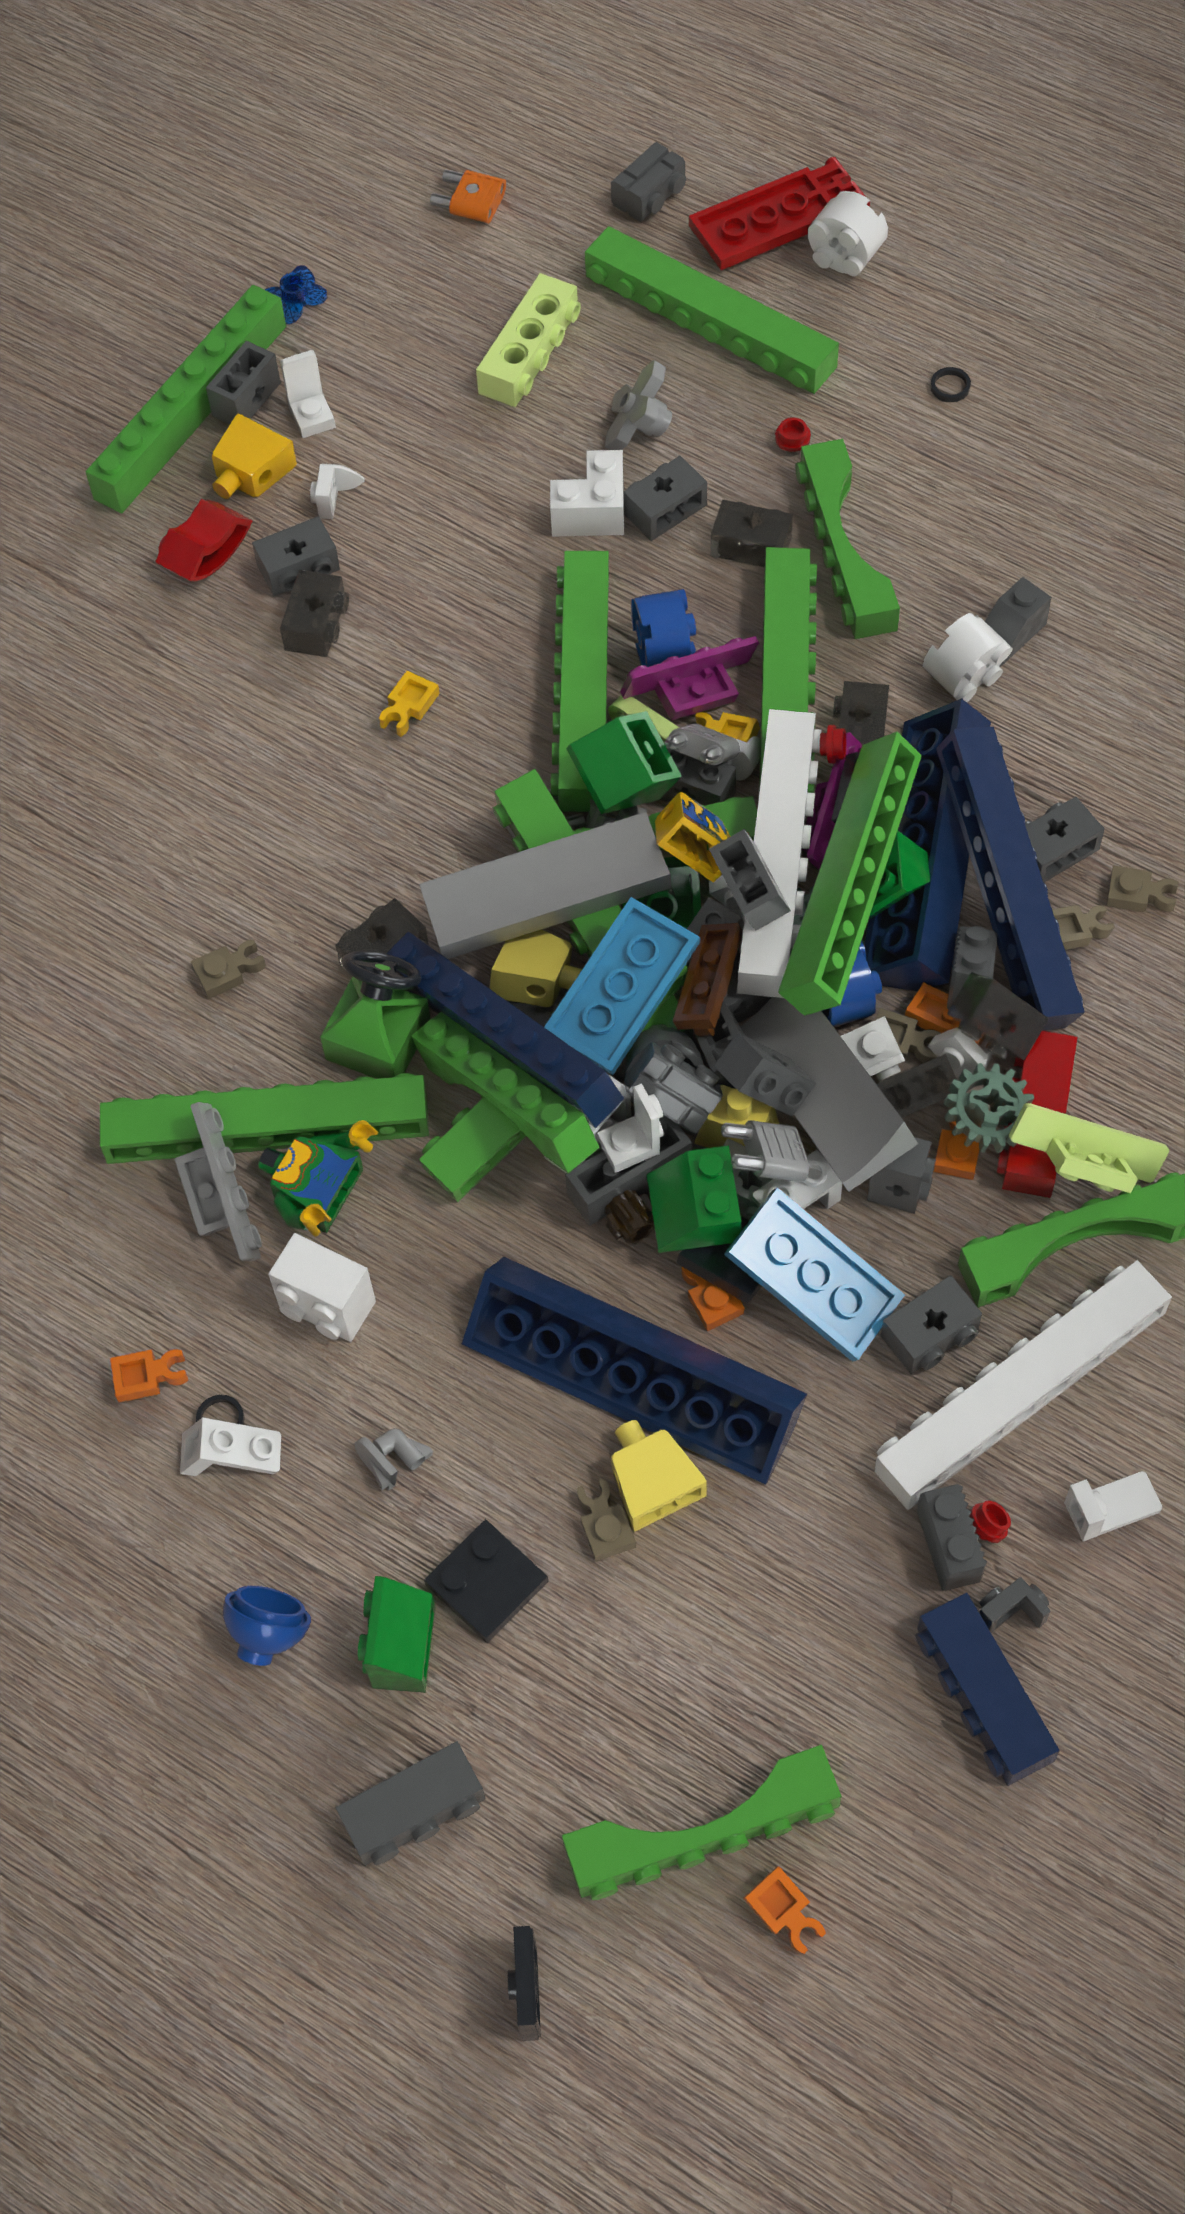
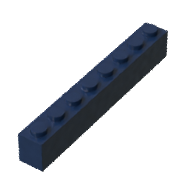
[936,727,1085,1033]
[386,931,625,1128]

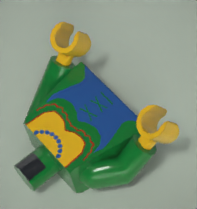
[258,1120,378,1237]

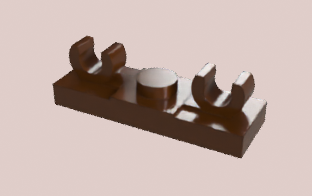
[673,923,743,1037]

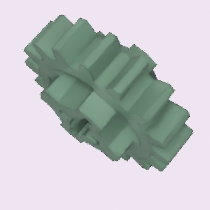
[943,1063,1034,1153]

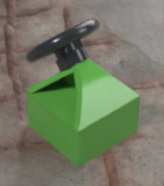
[320,950,431,1079]

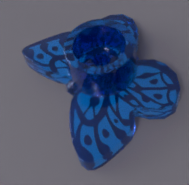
[264,265,327,324]

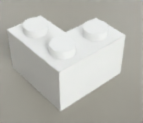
[550,450,624,537]

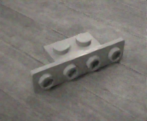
[174,1102,262,1261]

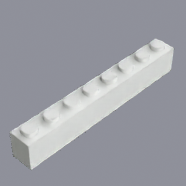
[737,709,822,998]
[874,1260,1172,1510]

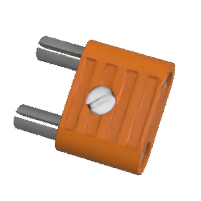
[430,169,506,224]

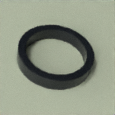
[931,367,971,402]
[196,1395,245,1425]

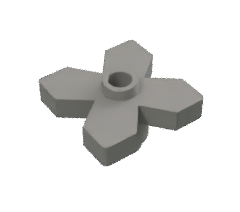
[605,360,672,450]

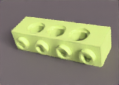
[476,273,581,407]

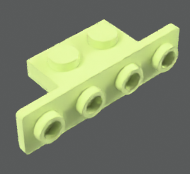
[1009,1103,1169,1193]

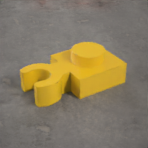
[379,670,440,737]
[695,712,760,742]

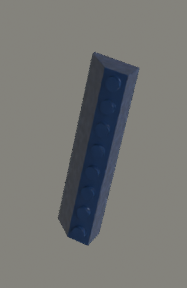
[864,698,991,992]
[461,1257,807,1485]

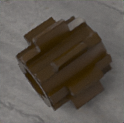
[604,1190,655,1245]

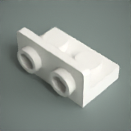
[841,1016,905,1081]

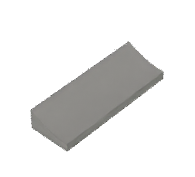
[419,812,671,959]
[740,997,918,1192]

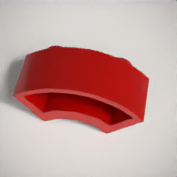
[155,499,253,581]

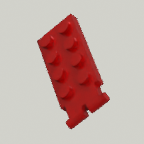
[689,157,870,270]

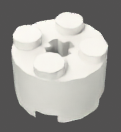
[808,191,888,277]
[923,613,1013,702]

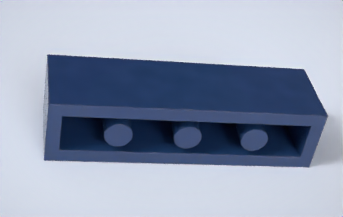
[915,1592,1060,1786]

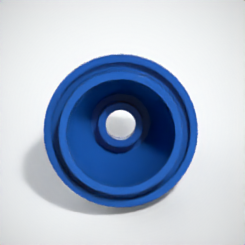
[223,1586,311,1666]

